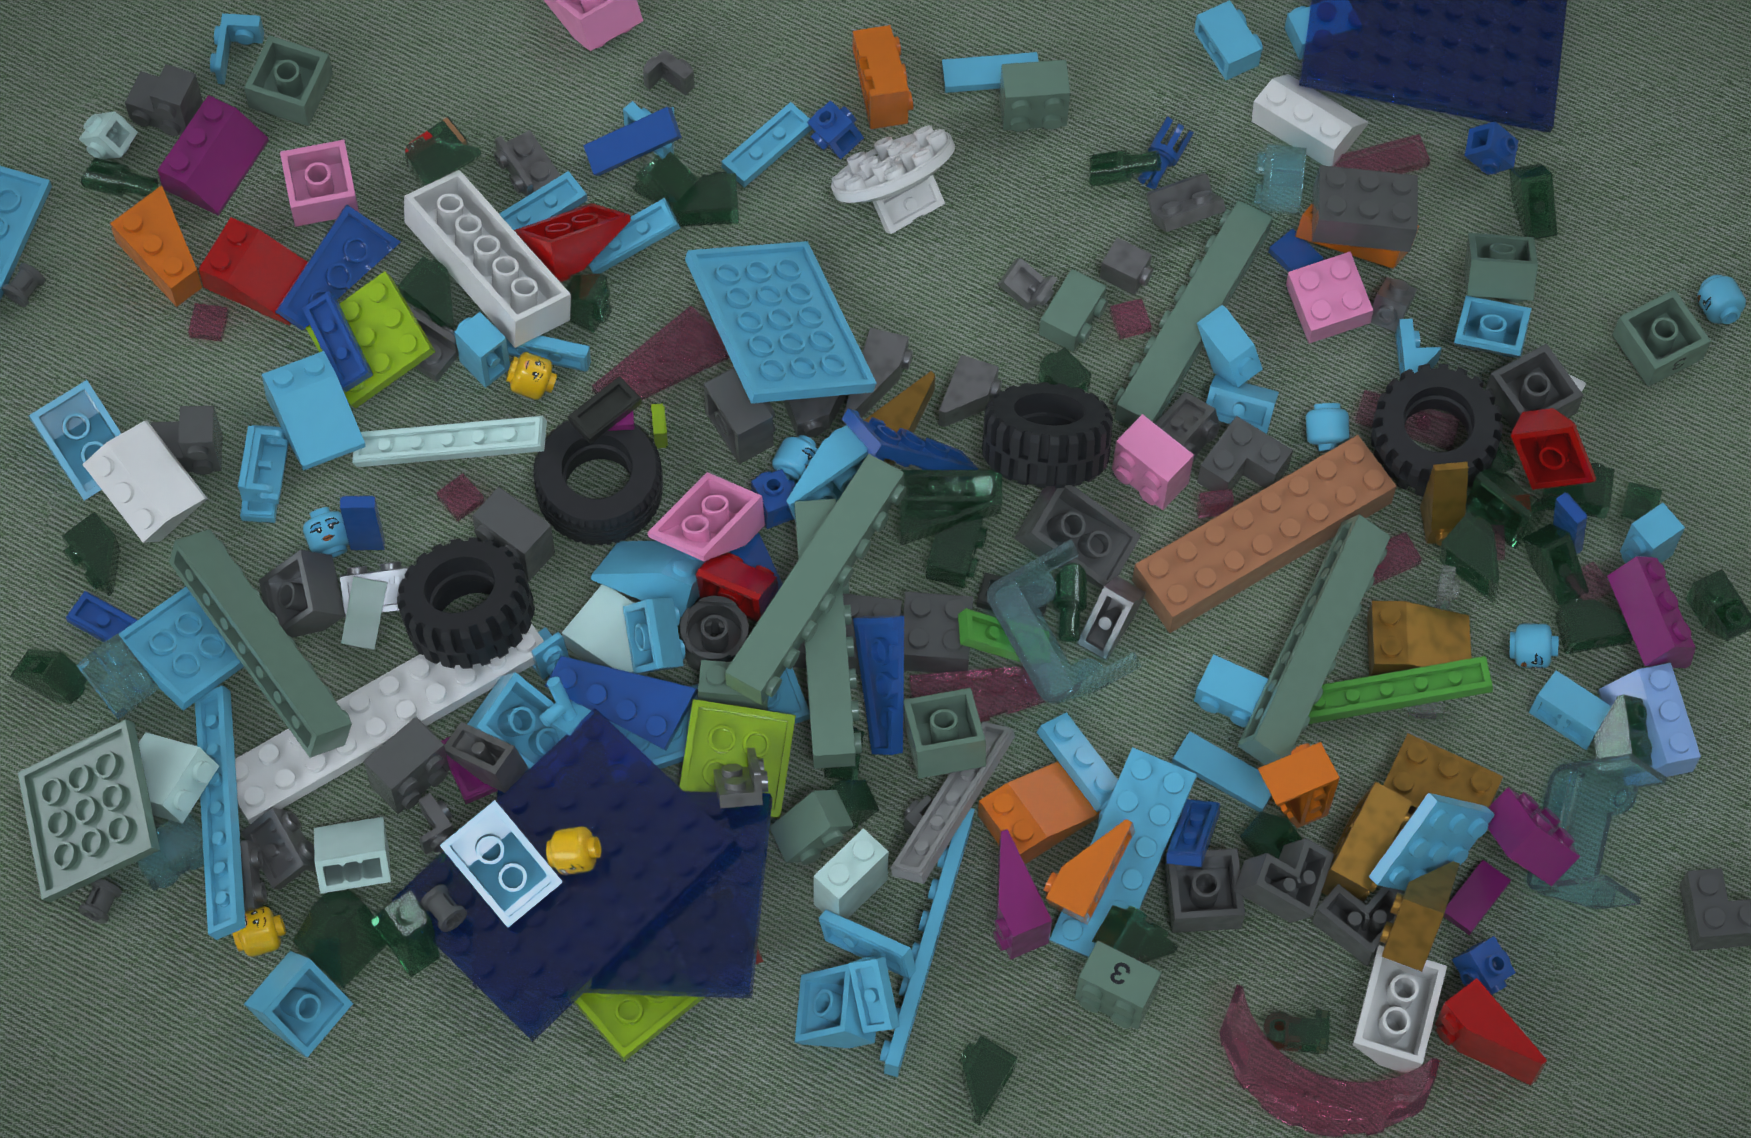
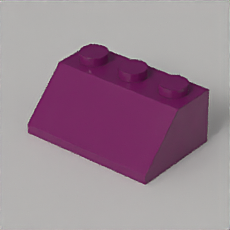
[157,95,269,216]
[1607,556,1696,668]

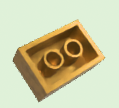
[1383,733,1503,815]
[1321,781,1412,902]

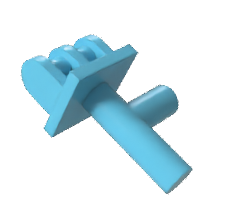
[539,677,595,746]

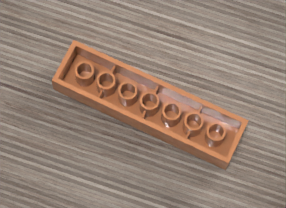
[1132,435,1397,633]

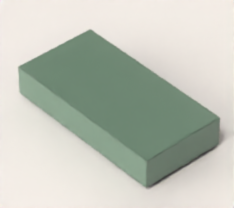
[341,576,388,650]

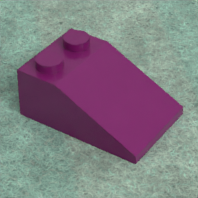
[993,829,1052,960]

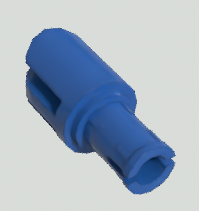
[1138,117,1194,189]

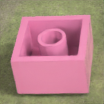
[280,140,359,227]
[1286,252,1373,344]
[1112,414,1194,510]

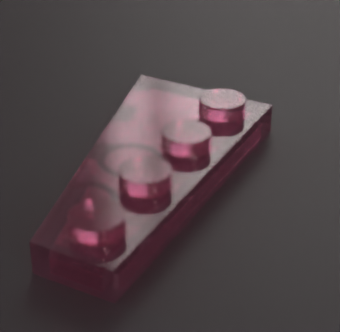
[592,306,730,400]
[910,664,1050,723]

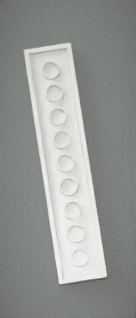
[235,624,544,824]

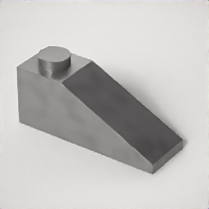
[844,327,913,426]

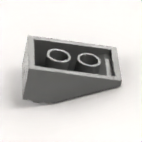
[1014,485,1141,589]

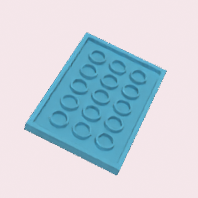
[685,241,876,404]

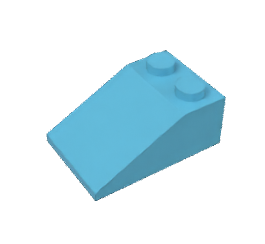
[262,351,366,471]
[28,380,121,501]
[786,425,868,523]
[591,541,707,617]
[468,672,594,790]
[440,799,562,927]

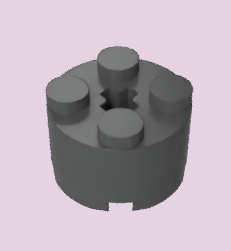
[680,596,749,671]

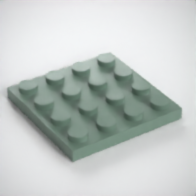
[18,719,160,902]

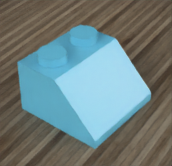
[1454,295,1531,358]
[623,598,685,674]
[244,951,353,1057]
[795,964,876,1048]

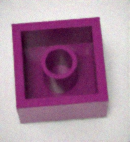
[1488,787,1581,886]

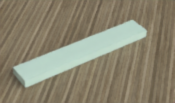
[352,416,547,467]

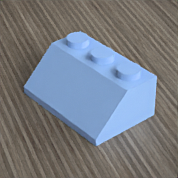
[1598,663,1701,785]

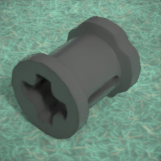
[2,263,45,307]
[78,879,122,924]
[421,885,467,932]

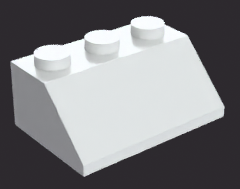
[1251,74,1368,167]
[82,421,208,543]
[1352,945,1447,1076]

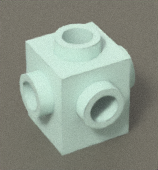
[79,111,138,160]

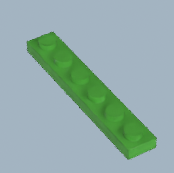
[1308,656,1493,724]

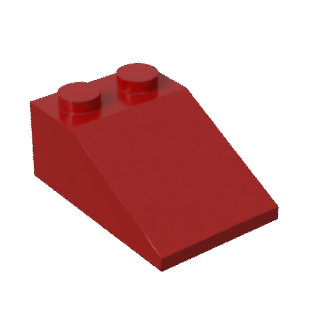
[514,203,631,282]
[198,217,307,326]
[1435,978,1547,1085]

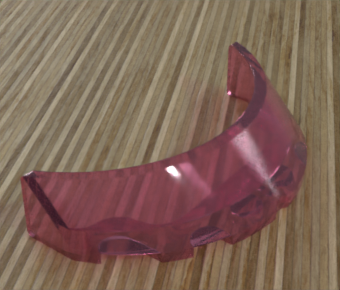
[1220,985,1440,1138]

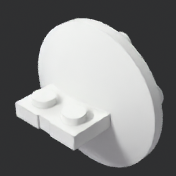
[831,125,955,234]

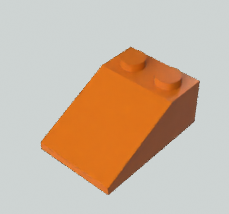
[978,761,1101,864]
[1044,819,1135,925]

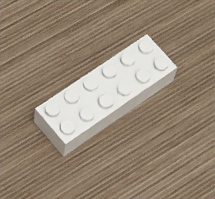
[404,170,571,348]

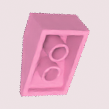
[544,0,643,51]
[648,472,765,561]

